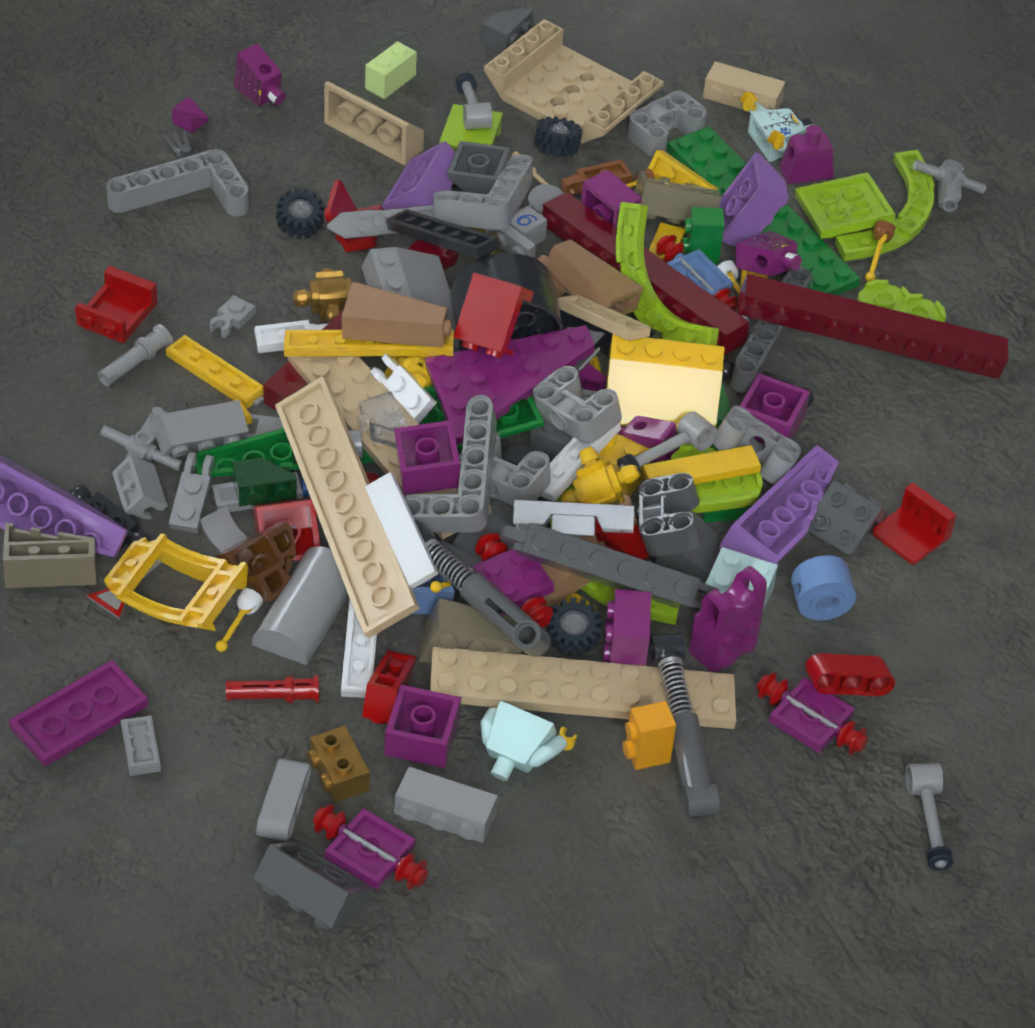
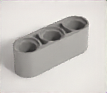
[256,758,311,842]

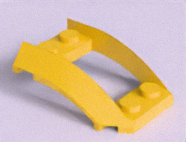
[103,534,248,631]

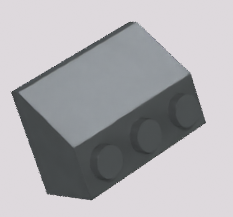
[253,840,375,929]

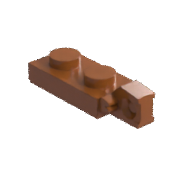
[560,159,633,196]

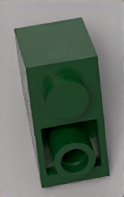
[232,458,297,507]

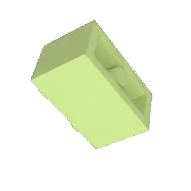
[365,41,417,99]

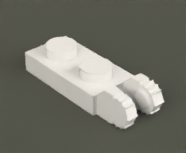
[370,354,437,424]

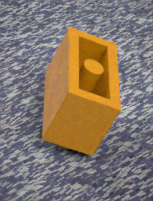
[623,701,676,770]

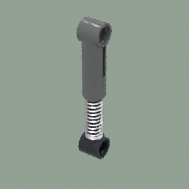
[415,521,551,657]
[649,631,720,818]

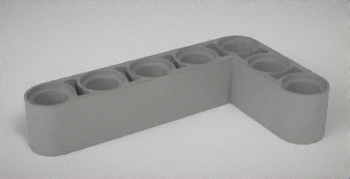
[106,149,249,217]
[433,154,533,230]
[404,395,497,533]

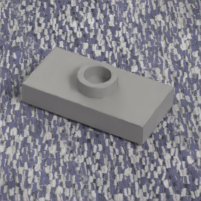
[121,715,161,776]

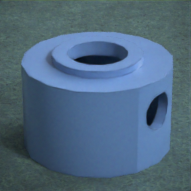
[791,555,856,621]

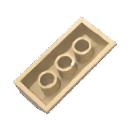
[324,81,424,165]

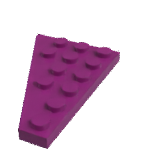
[425,325,595,445]

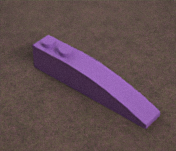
[719,445,839,565]
[0,455,128,557]

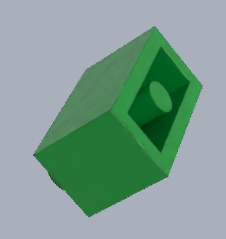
[682,207,724,265]

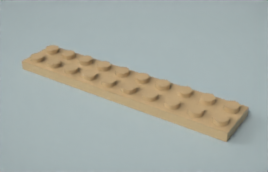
[288,329,491,540]
[275,376,420,638]
[430,646,736,729]

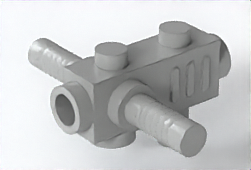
[913,159,986,212]
[100,407,183,471]

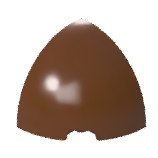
[216,522,296,602]

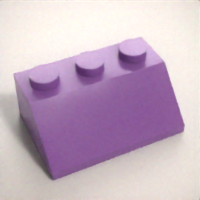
[382,141,455,210]
[719,152,789,247]

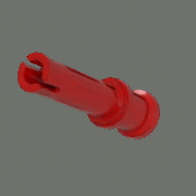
[226,675,320,703]

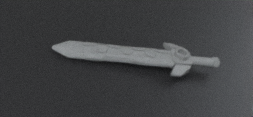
[327,205,468,239]

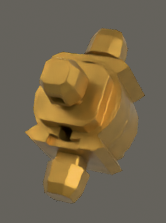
[293,268,351,322]

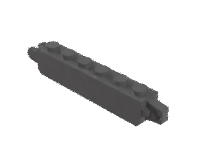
[499,523,719,611]

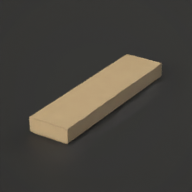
[558,294,651,341]

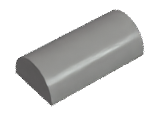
[252,546,349,665]

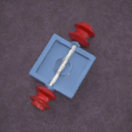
[656,235,738,311]

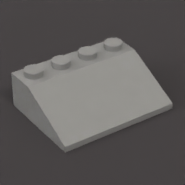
[362,247,460,358]

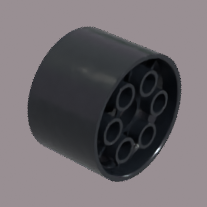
[451,253,564,351]

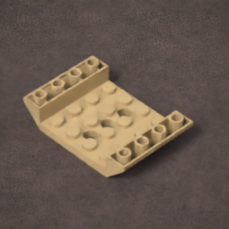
[484,19,664,144]

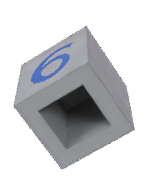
[509,206,547,245]

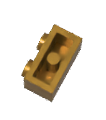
[307,726,370,803]

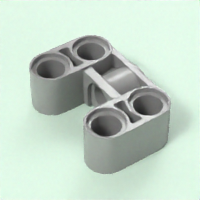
[627,91,707,157]
[533,366,622,443]
[713,406,801,484]
[459,433,551,507]

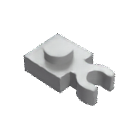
[210,295,256,338]

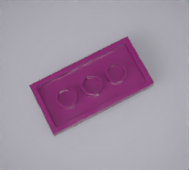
[8,660,148,767]

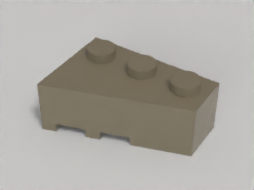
[635,170,721,224]
[3,522,97,588]
[418,598,522,663]

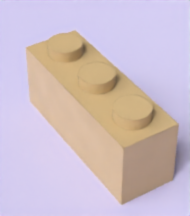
[703,61,785,110]

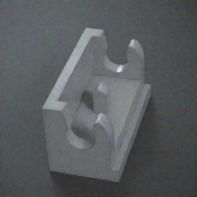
[112,454,168,519]

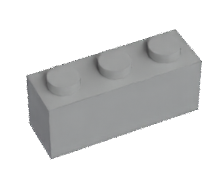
[152,400,249,457]
[394,767,498,843]

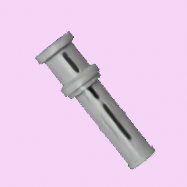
[97,324,173,387]

